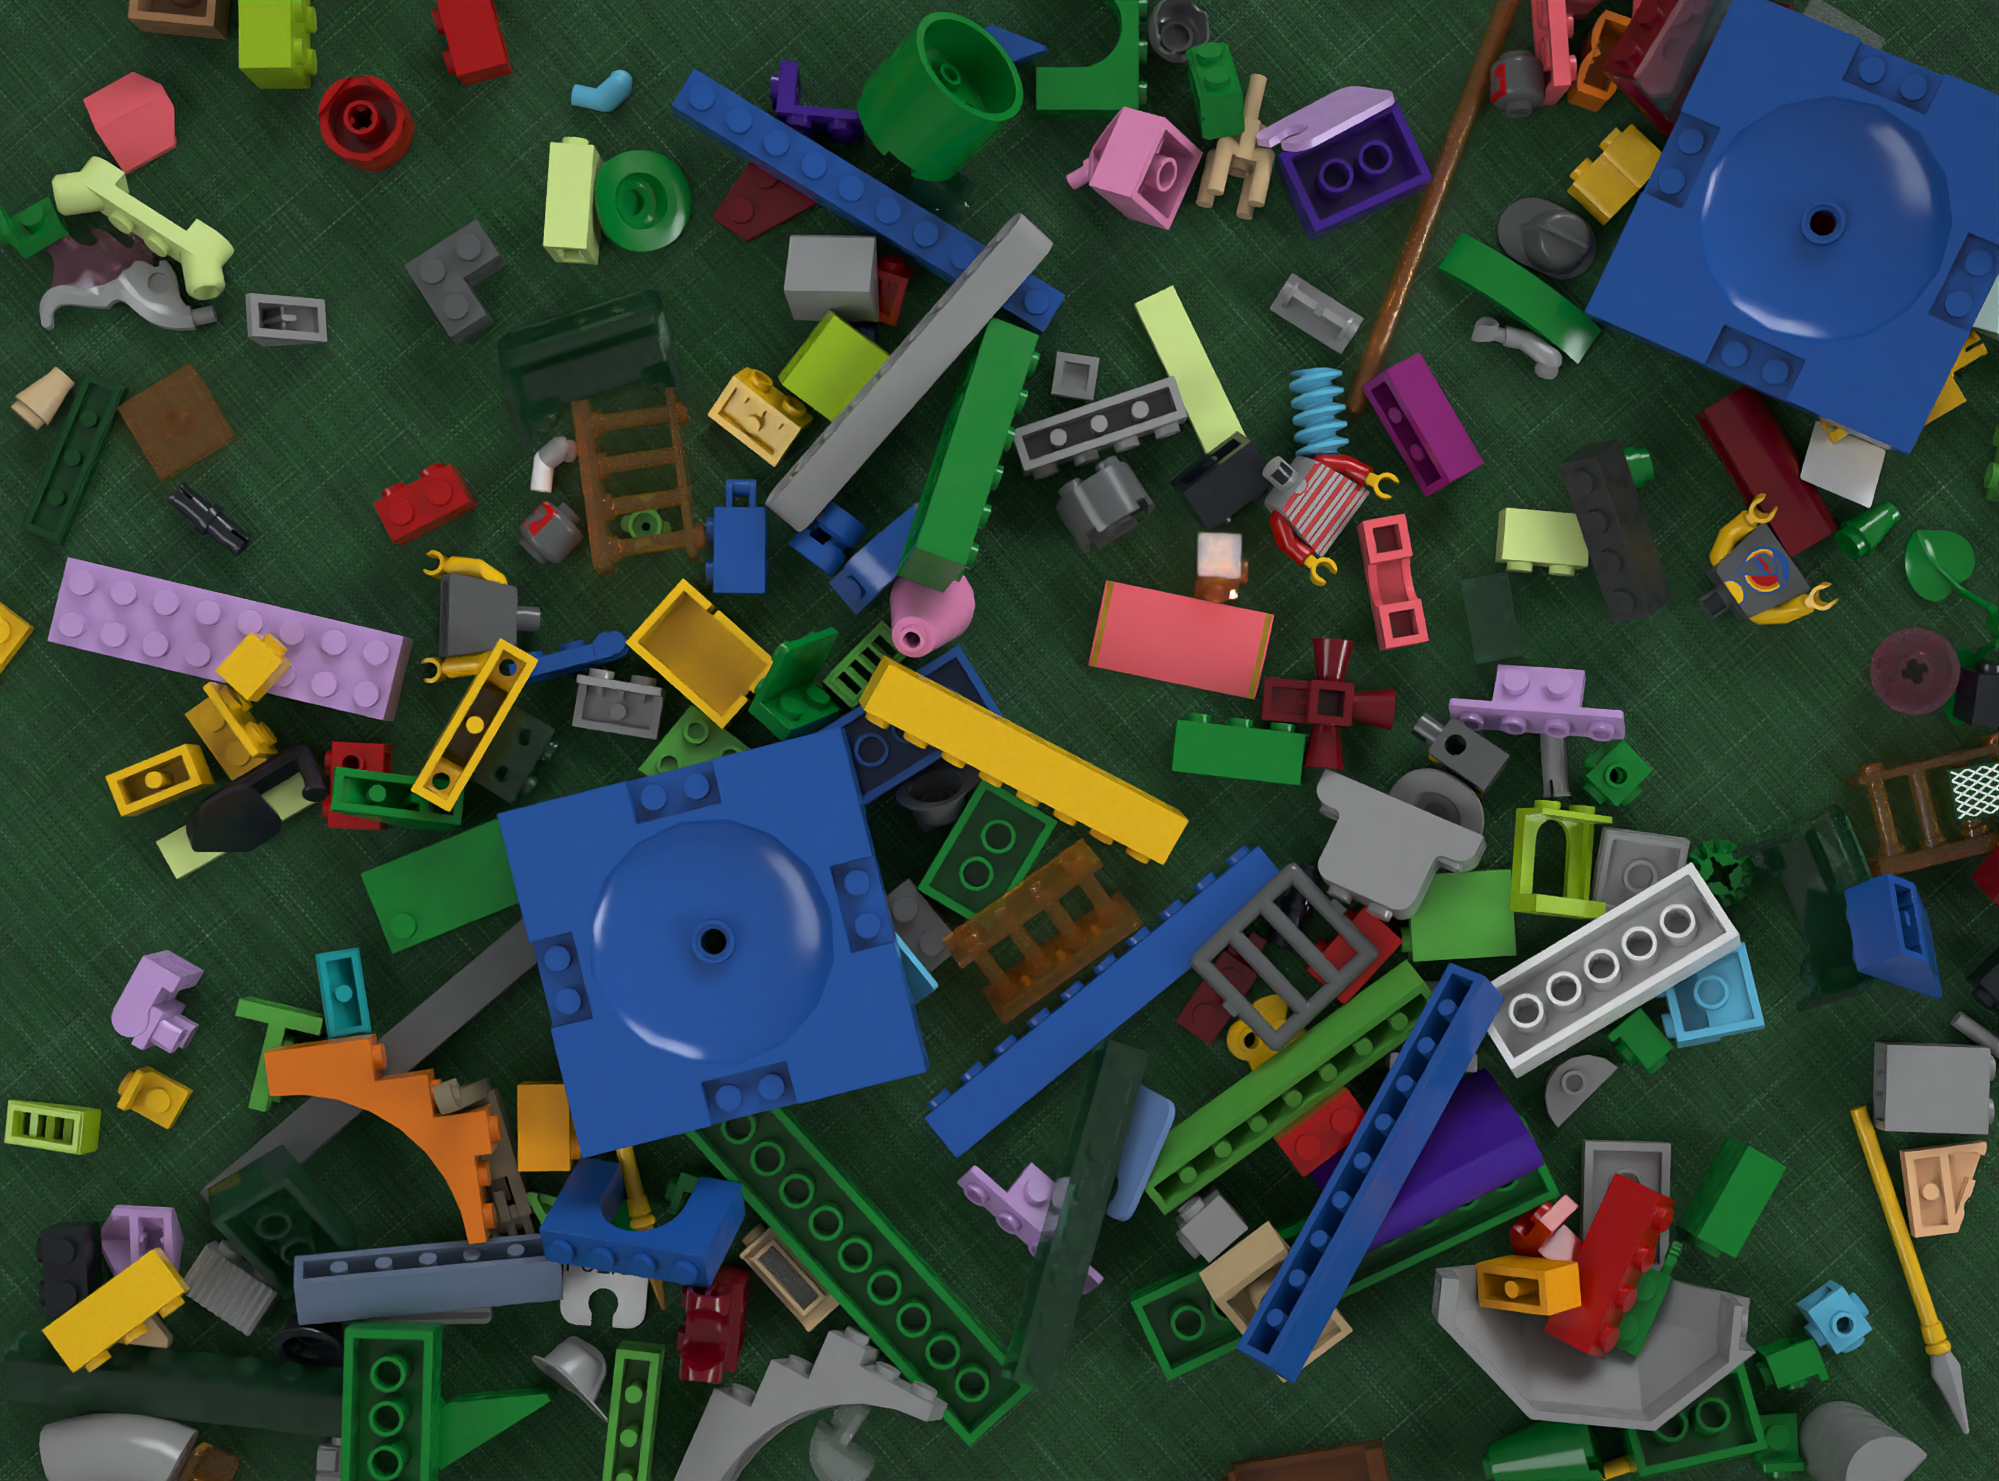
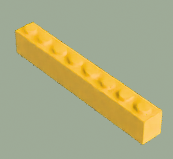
[859,655,1189,865]

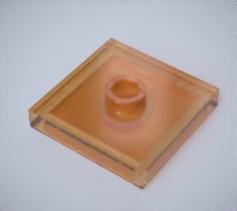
[117,363,237,482]

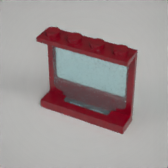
[1602,0,1796,139]

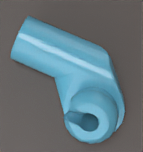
[571,70,633,112]

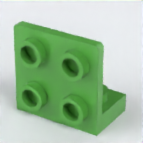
[637,705,750,779]

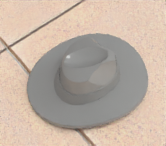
[1388,768,1484,871]

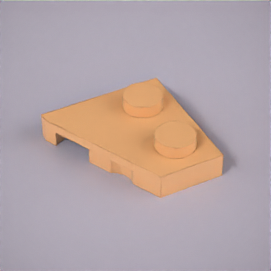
[1899,1140,1987,1238]

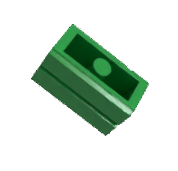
[1186,42,1245,140]

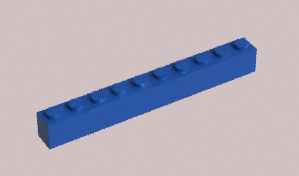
[672,69,1065,338]
[924,844,1291,1158]
[1236,963,1505,1384]

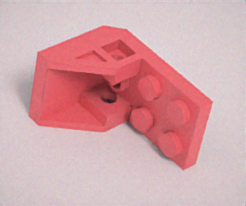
[1531,0,1602,106]

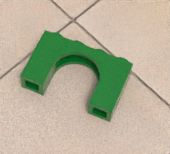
[1035,0,1147,120]

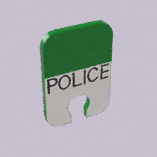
[560,1198,654,1329]

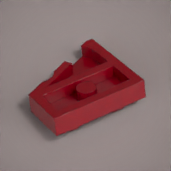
[712,162,820,243]

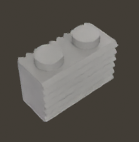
[184,1240,286,1336]

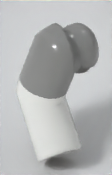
[530,436,579,493]

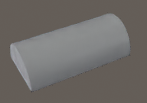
[1798,1401,1927,1481]

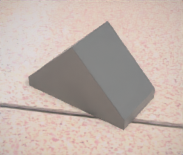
[245,293,327,347]

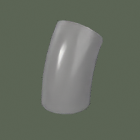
[39,1412,198,1481]

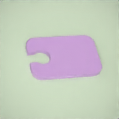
[1256,86,1395,152]

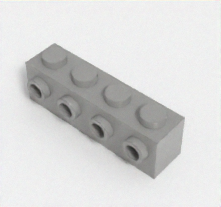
[1012,376,1188,480]

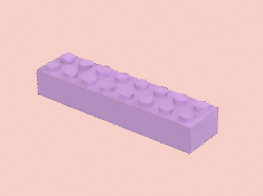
[47,557,414,722]

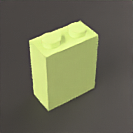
[543,137,604,265]

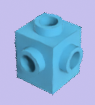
[1796,1280,1873,1354]

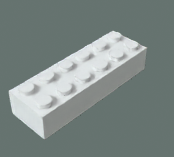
[1487,862,1742,1078]

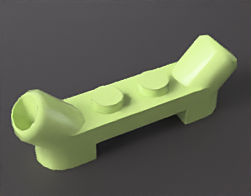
[52,156,234,300]

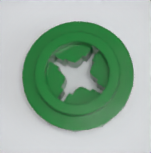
[1685,840,1755,908]

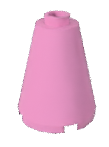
[890,575,976,658]

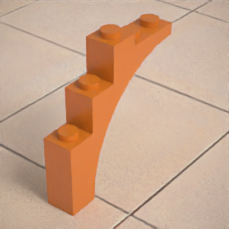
[264,1033,502,1244]

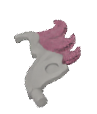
[39,228,217,331]

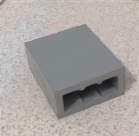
[1872,1041,1996,1135]

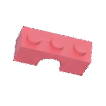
[1356,514,1429,651]

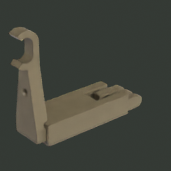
[432,1077,538,1238]

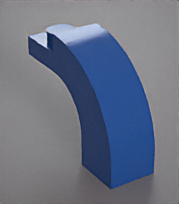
[829,503,918,615]

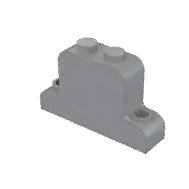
[1317,769,1486,922]

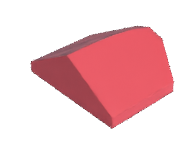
[83,72,177,175]

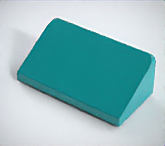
[315,947,372,1040]

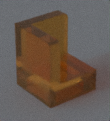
[179,1442,241,1481]

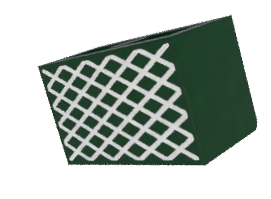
[1935,761,1999,822]

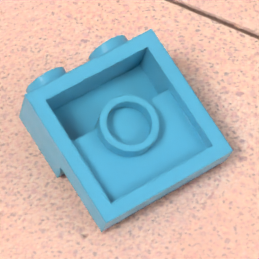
[1656,942,1765,1049]

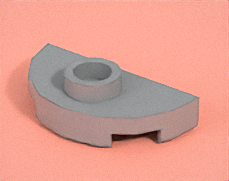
[1544,1054,1618,1128]

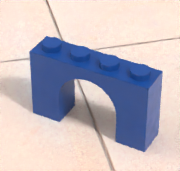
[539,1157,746,1288]

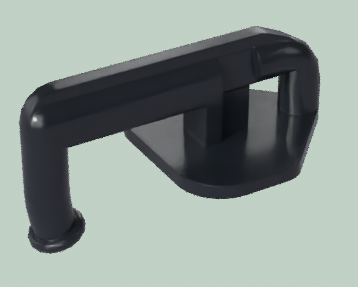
[186,743,328,852]

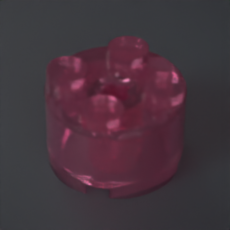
[1869,626,1960,715]

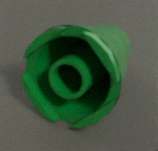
[1482,1420,1606,1481]

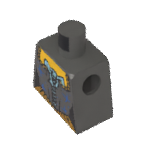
[1411,713,1510,799]

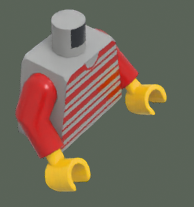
[1263,453,1399,586]

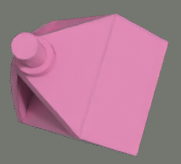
[1066,107,1203,230]

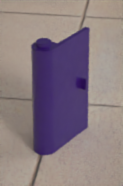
[1310,1068,1544,1253]

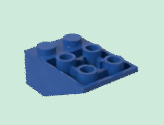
[1844,873,1943,999]

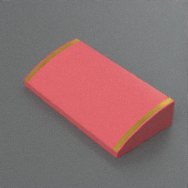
[1088,580,1274,700]

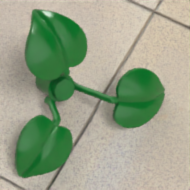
[1903,529,1999,725]

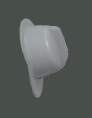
[532,1336,609,1423]

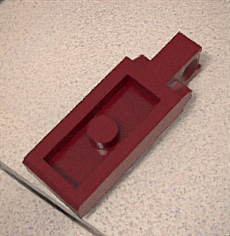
[1175,931,1267,1045]

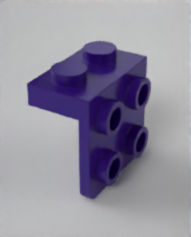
[770,60,865,145]

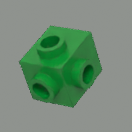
[1578,739,1653,806]

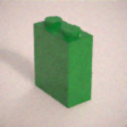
[1677,1136,1787,1259]

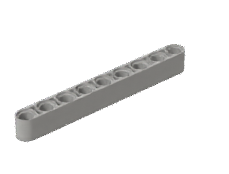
[765,213,1053,532]

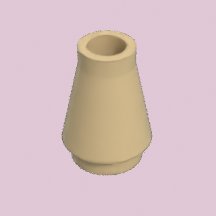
[11,366,75,430]

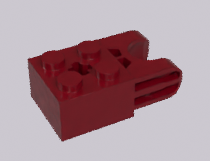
[677,1263,751,1384]

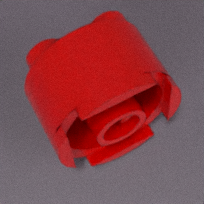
[318,75,415,173]

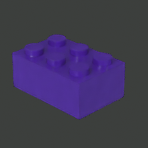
[1275,100,1433,242]

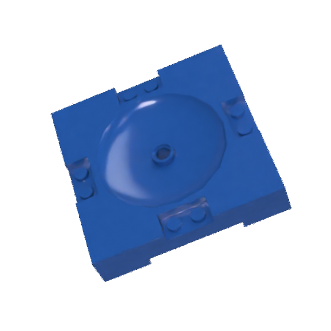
[1585,0,1999,458]
[497,727,930,1158]

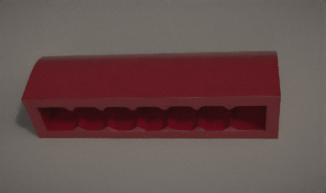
[1694,386,1839,558]

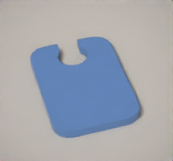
[1081,1082,1175,1221]

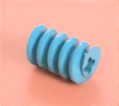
[1289,368,1349,459]

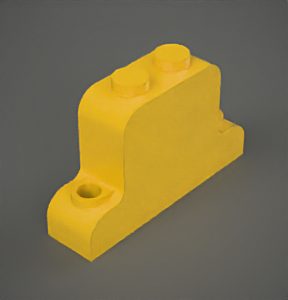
[411,638,539,812]

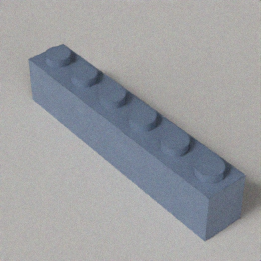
[294,1233,563,1325]

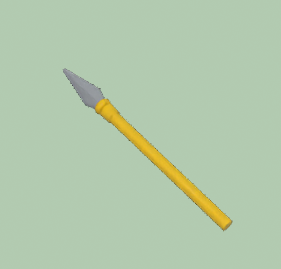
[1849,1105,1969,1434]

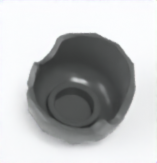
[1146,0,1210,64]

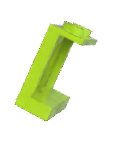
[1509,800,1612,920]

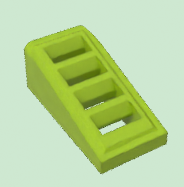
[4,1099,101,1155]

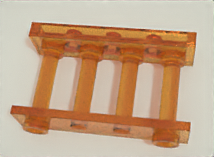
[571,387,706,576]
[1846,733,1999,877]
[942,838,1144,1024]

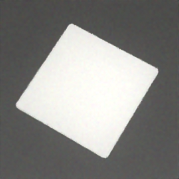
[1800,421,1886,508]

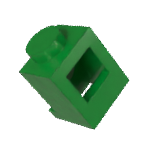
[1599,1007,1674,1074]
[1754,1331,1829,1391]

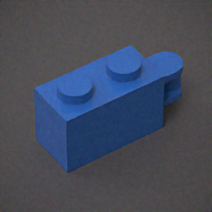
[705,479,769,596]

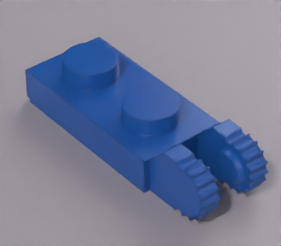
[508,630,631,687]

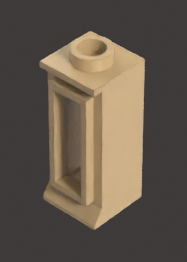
[739,1223,839,1332]

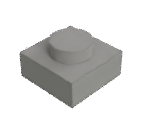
[1051,352,1100,402]

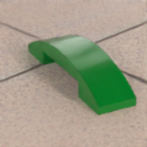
[1438,233,1601,365]

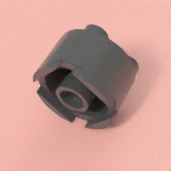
[1055,456,1155,553]

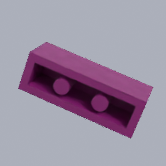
[1362,352,1484,497]

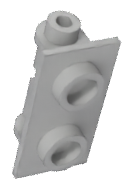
[1269,273,1364,355]

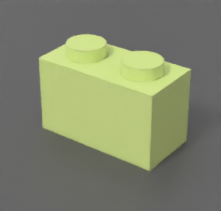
[1495,508,1589,576]

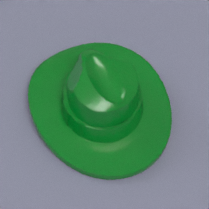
[594,150,692,252]

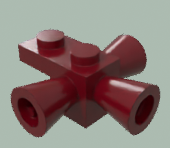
[1260,638,1395,770]

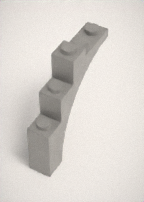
[674,1326,948,1481]

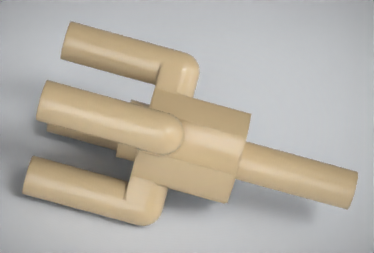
[1196,74,1275,220]

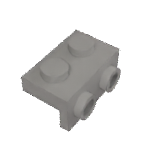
[572,668,666,740]

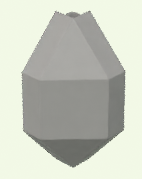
[1431,1264,1756,1431]

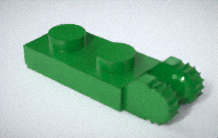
[1615,1240,1683,1357]

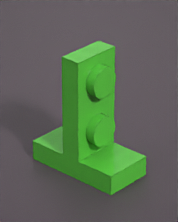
[235,996,327,1112]

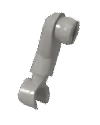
[1471,316,1562,379]

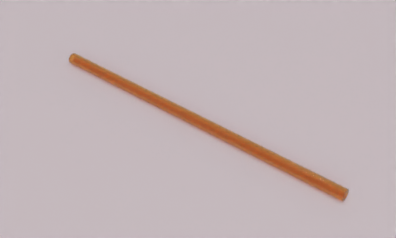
[1344,0,1520,416]

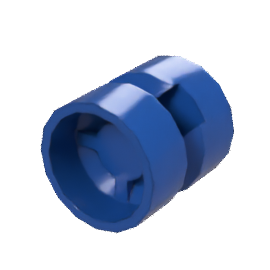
[788,501,868,577]

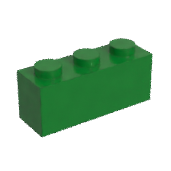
[1169,713,1306,786]

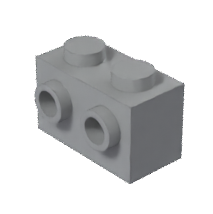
[1175,1185,1248,1263]

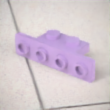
[1448,664,1625,741]
[957,1162,1104,1295]

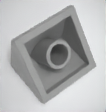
[784,235,879,322]

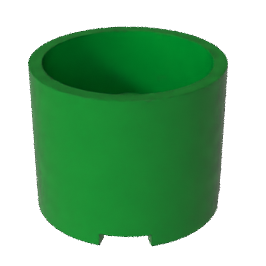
[857,12,1023,182]

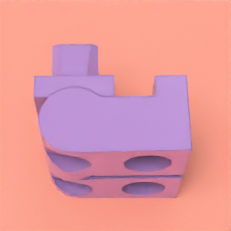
[111,950,204,1053]

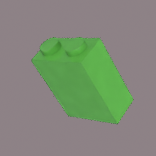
[1399,869,1517,962]

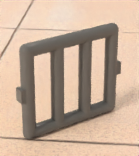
[1190,863,1378,1051]

